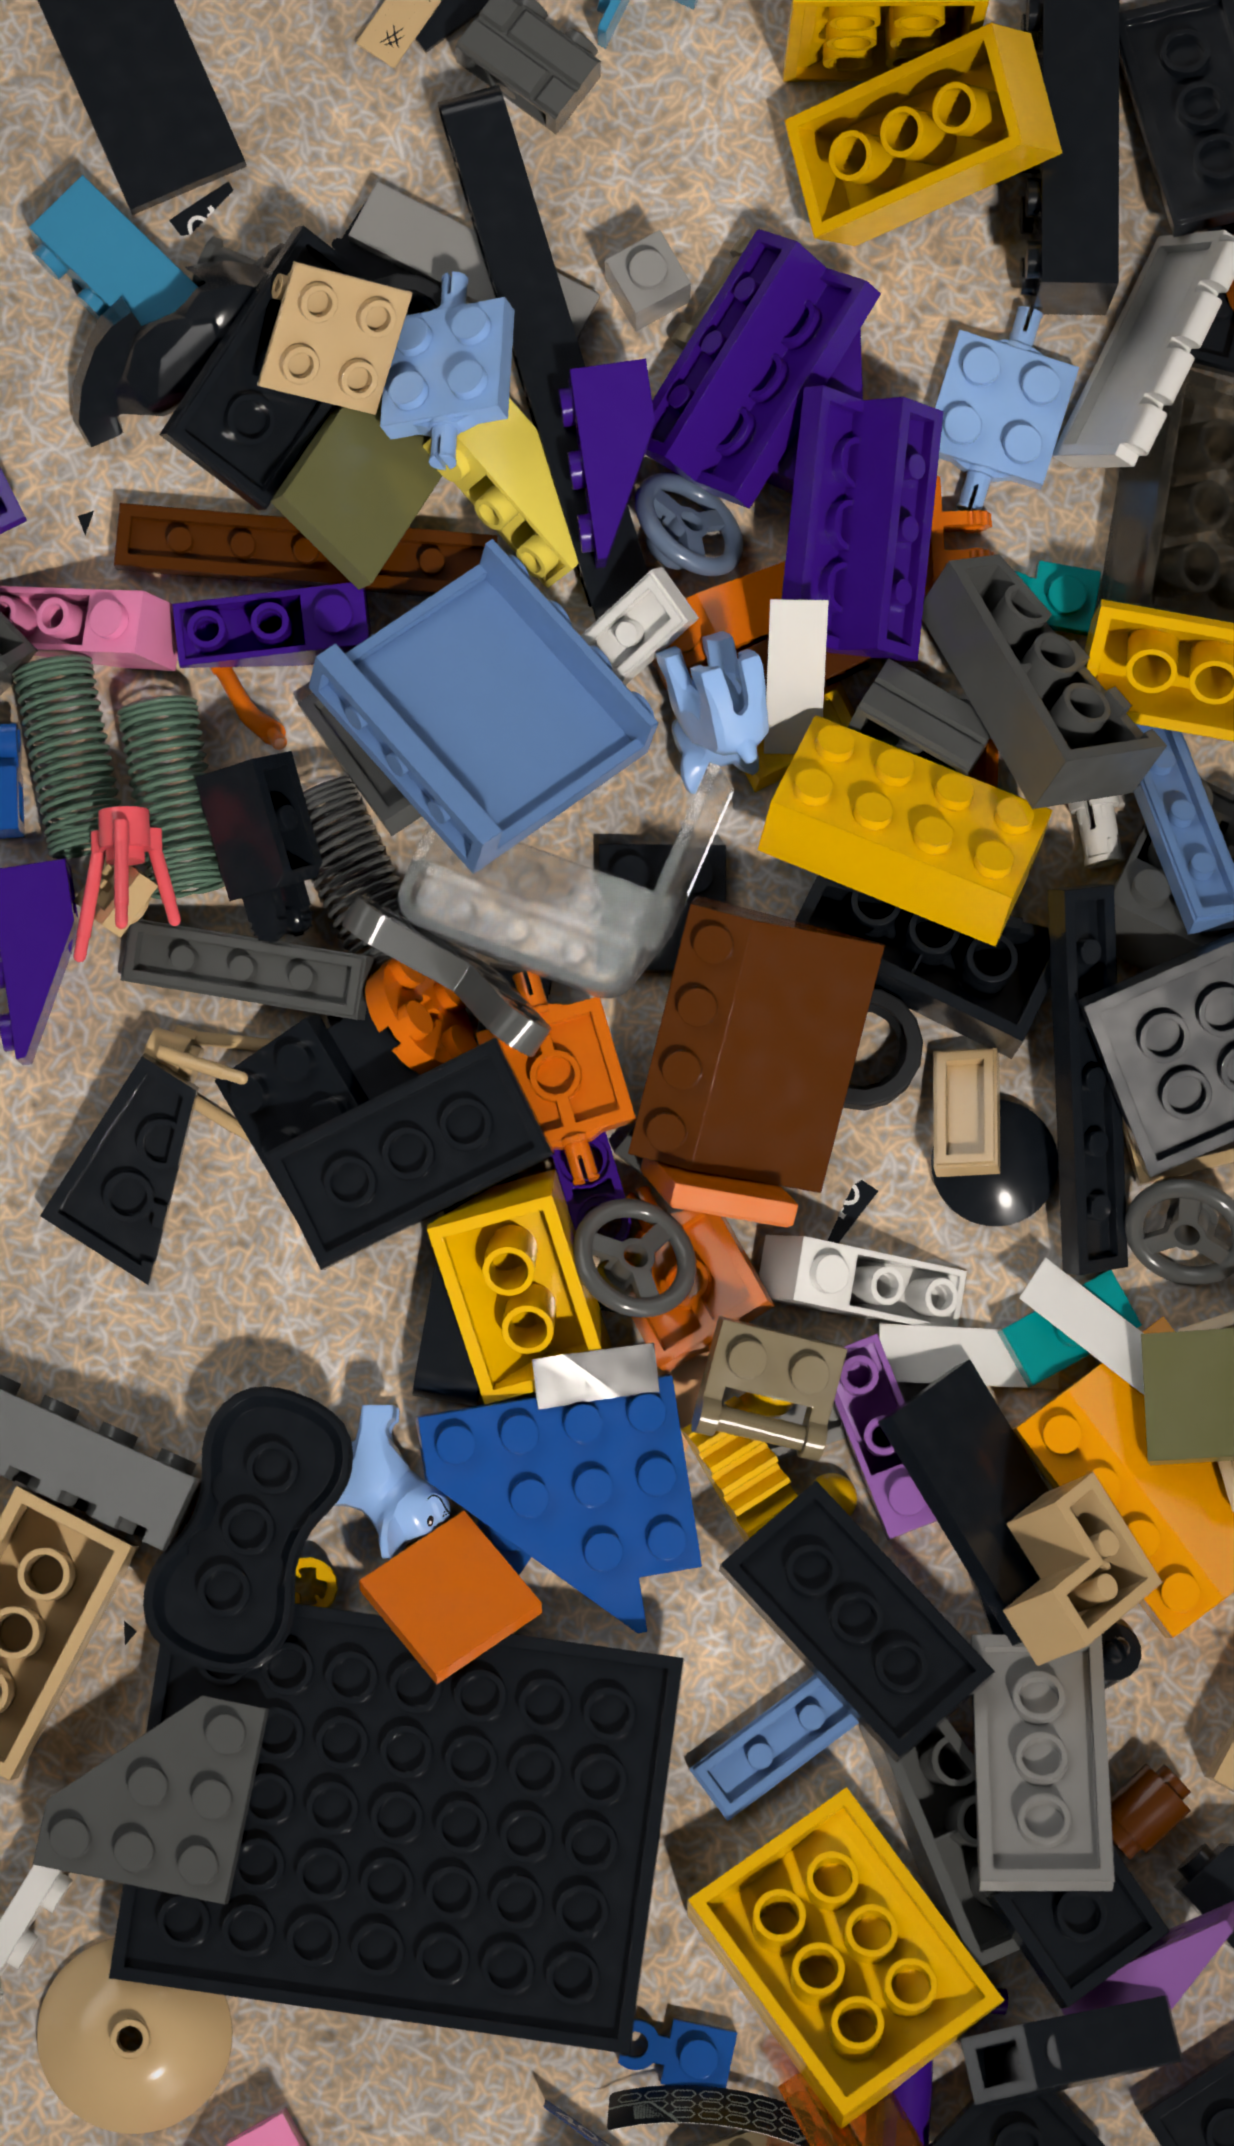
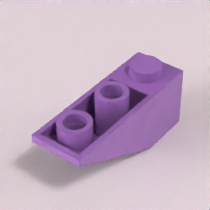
[834,1334,937,1540]

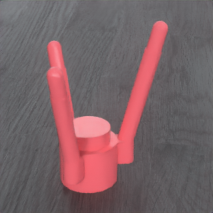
[73,806,181,962]

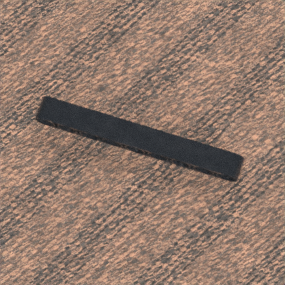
[438,85,648,621]

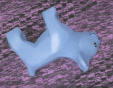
[656,631,769,794]
[334,1405,451,1560]

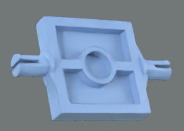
[380,271,515,470]
[935,306,1079,511]

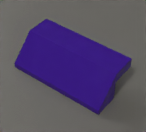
[645,229,881,509]
[782,385,944,662]

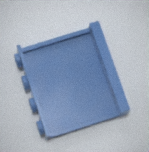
[308,539,659,874]

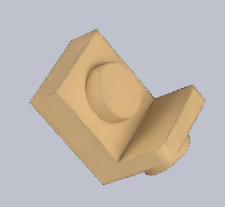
[74,857,158,938]

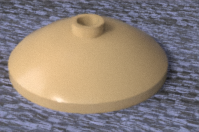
[37,1938,233,2134]

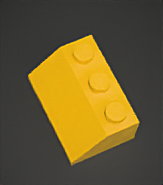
[1084,599,1234,742]
[427,1169,611,1405]

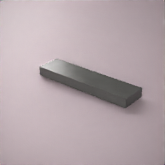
[120,919,374,1020]

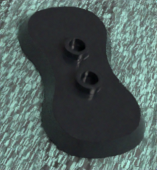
[143,1386,353,1674]

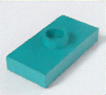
[998,1270,1142,1388]

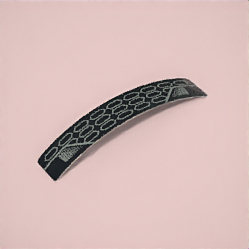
[607,2085,854,2146]

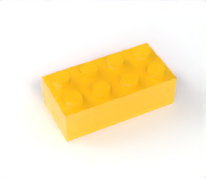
[784,22,1063,246]
[758,715,1053,947]

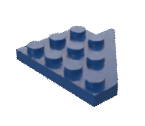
[415,1374,702,1634]

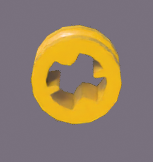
[295,1557,338,1608]

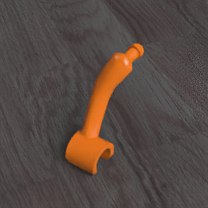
[210,667,287,750]

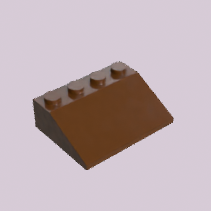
[628,896,885,1193]

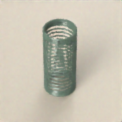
[12,654,121,859]
[117,695,225,899]

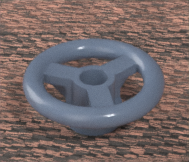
[635,473,743,576]

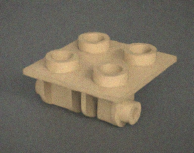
[257,261,413,415]

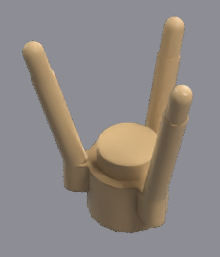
[143,1024,274,1143]

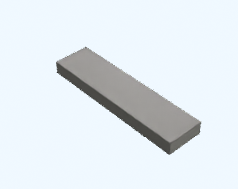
[348,181,600,340]

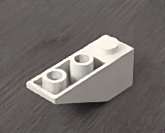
[759,1235,967,1327]

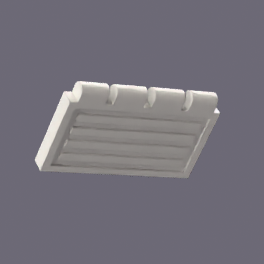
[1052,230,1234,468]

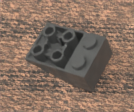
[1114,778,1234,971]

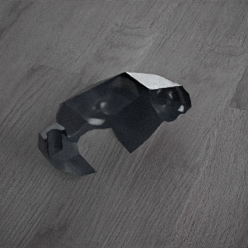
[73,243,284,447]

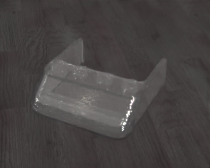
[398,762,734,999]

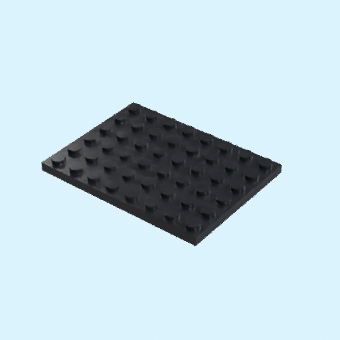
[109,1604,685,2054]

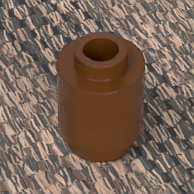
[1110,1763,1191,1860]

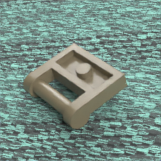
[692,1316,848,1461]

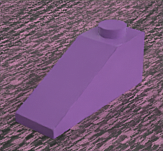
[1061,1901,1234,2015]

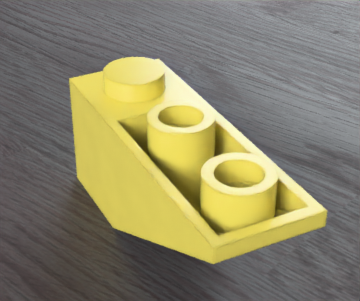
[422,398,579,588]

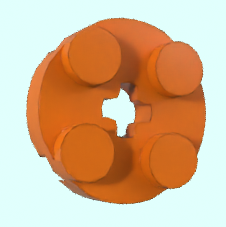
[365,958,477,1075]

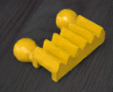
[681,1392,858,1542]

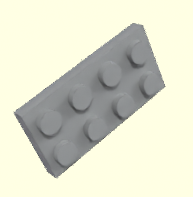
[970,1635,1115,1891]

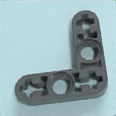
[340,894,552,1057]

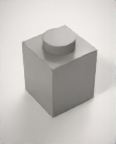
[605,230,691,332]

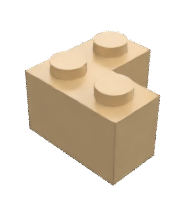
[1002,1472,1163,1666]

